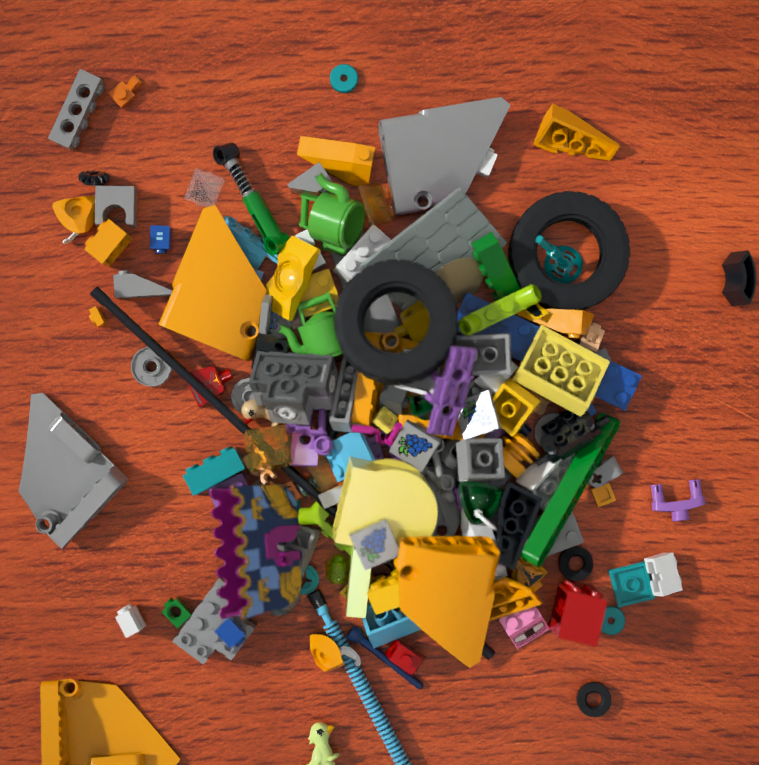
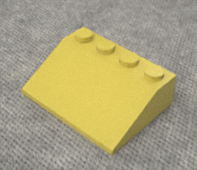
[512,325,610,417]

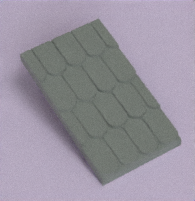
[359,188,507,312]

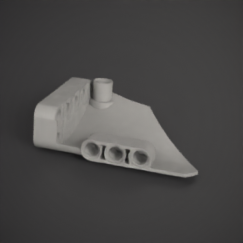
[378,97,510,216]
[18,392,129,549]

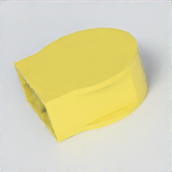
[332,457,438,559]

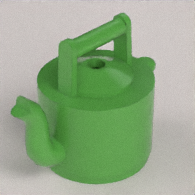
[299,173,365,256]
[277,291,343,357]

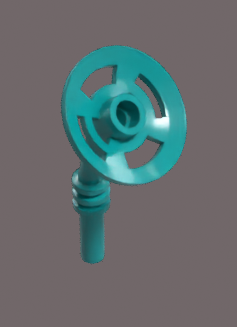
[536,236,583,284]

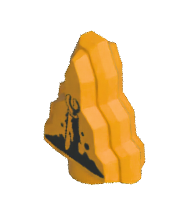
[511,555,548,592]

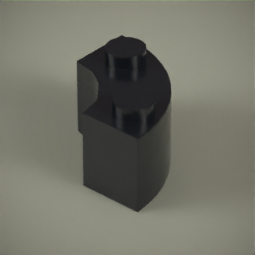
[722,250,756,306]

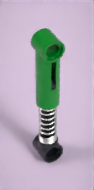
[213,142,290,255]

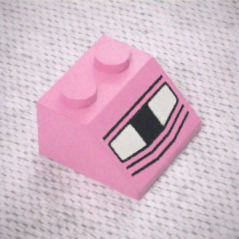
[498,606,550,649]

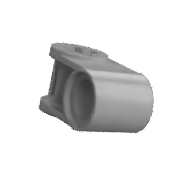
[588,456,623,487]

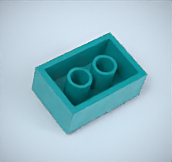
[182,446,247,496]

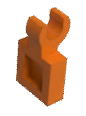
[108,75,142,109]

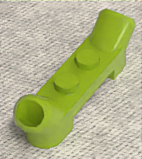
[458,284,541,336]
[298,501,352,568]

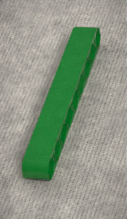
[520,412,620,567]

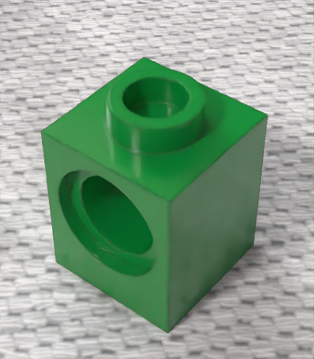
[162,596,193,629]

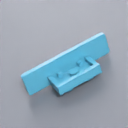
[223,215,278,270]

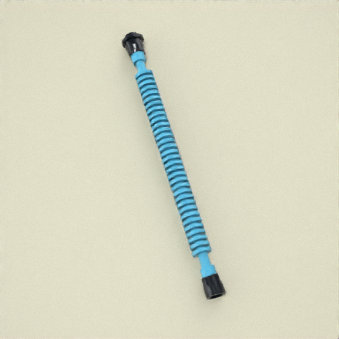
[307,589,411,765]

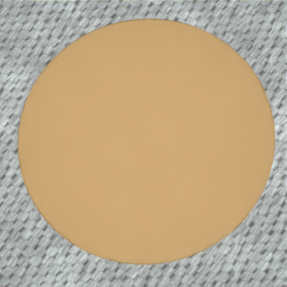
[436,258,484,305]

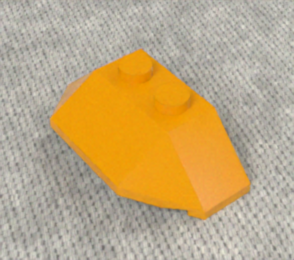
[489,577,542,621]

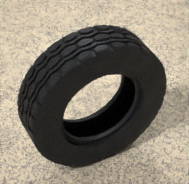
[508,191,630,310]
[334,259,458,386]

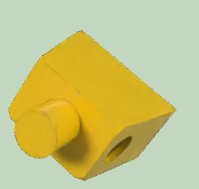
[394,300,430,342]

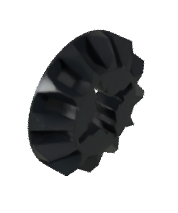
[78,170,110,186]

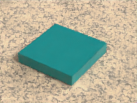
[608,561,655,608]

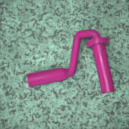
[351,422,403,446]

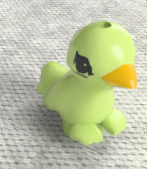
[306,722,340,765]

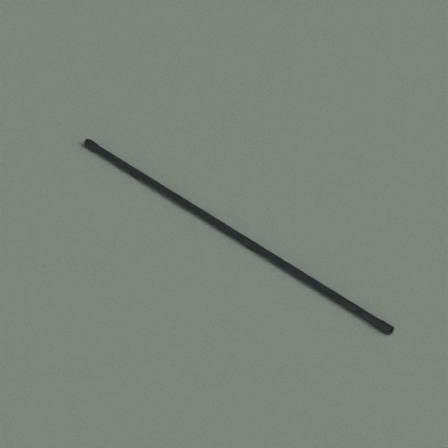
[90,286,495,660]

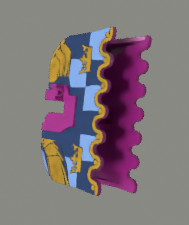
[209,485,301,619]

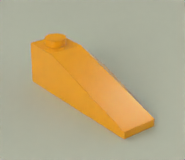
[534,104,620,161]
[297,136,375,188]
[516,309,594,339]

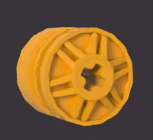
[502,433,540,479]

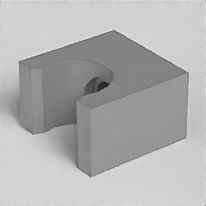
[95,186,138,228]

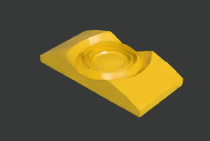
[266,235,321,321]

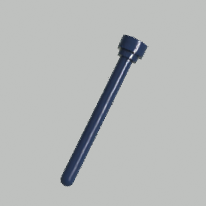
[346,625,424,689]

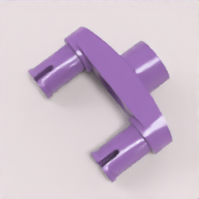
[650,479,706,522]

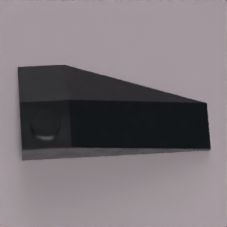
[497,482,543,570]

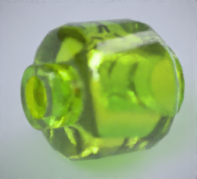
[325,555,350,584]

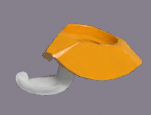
[52,196,95,244]
[310,634,361,672]

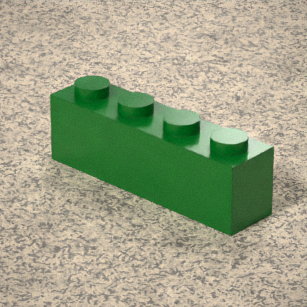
[471,232,520,301]

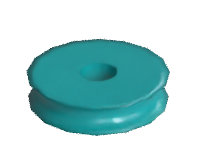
[330,64,358,93]
[601,606,625,635]

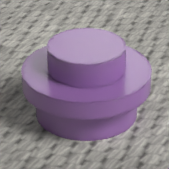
[314,436,333,455]

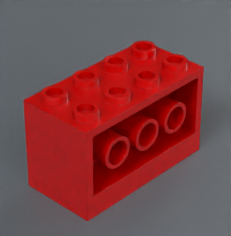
[548,580,608,647]

